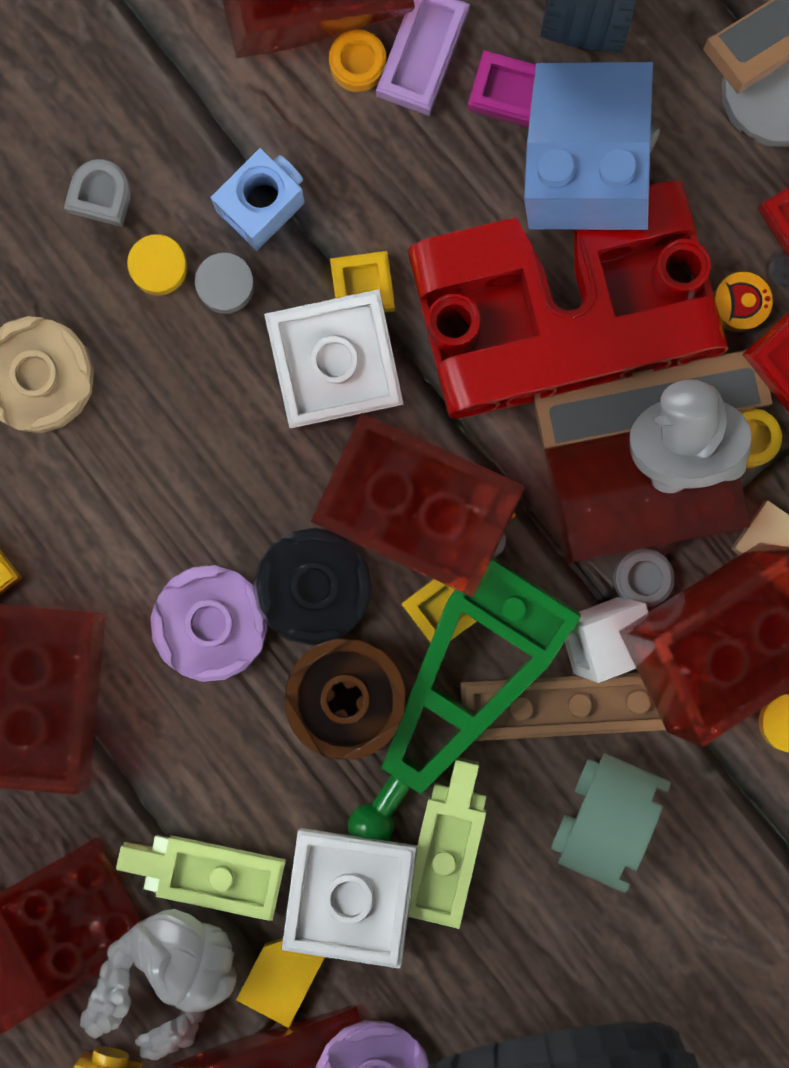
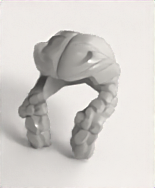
[80,909,237,1060]

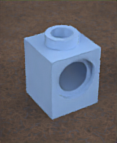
[210,148,305,251]

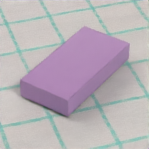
[376,0,470,116]

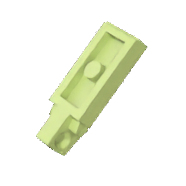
[408,757,486,929]
[116,835,286,921]

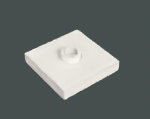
[264,289,403,428]
[282,828,418,969]

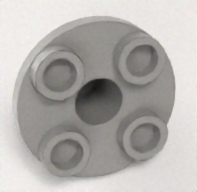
[630,379,751,493]

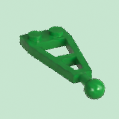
[348,550,581,841]

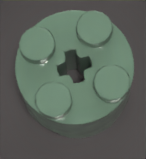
[551,753,671,893]

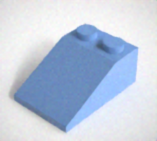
[524,62,653,230]

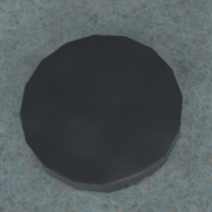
[253,528,372,646]

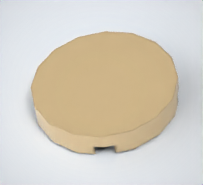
[0,316,94,433]

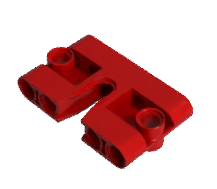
[407,181,728,419]

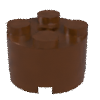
[285,638,406,760]

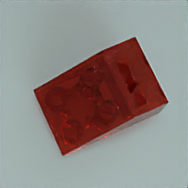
[0,838,141,1035]

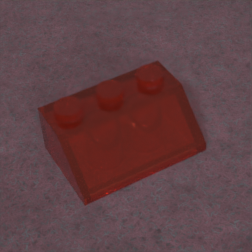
[544,434,750,564]

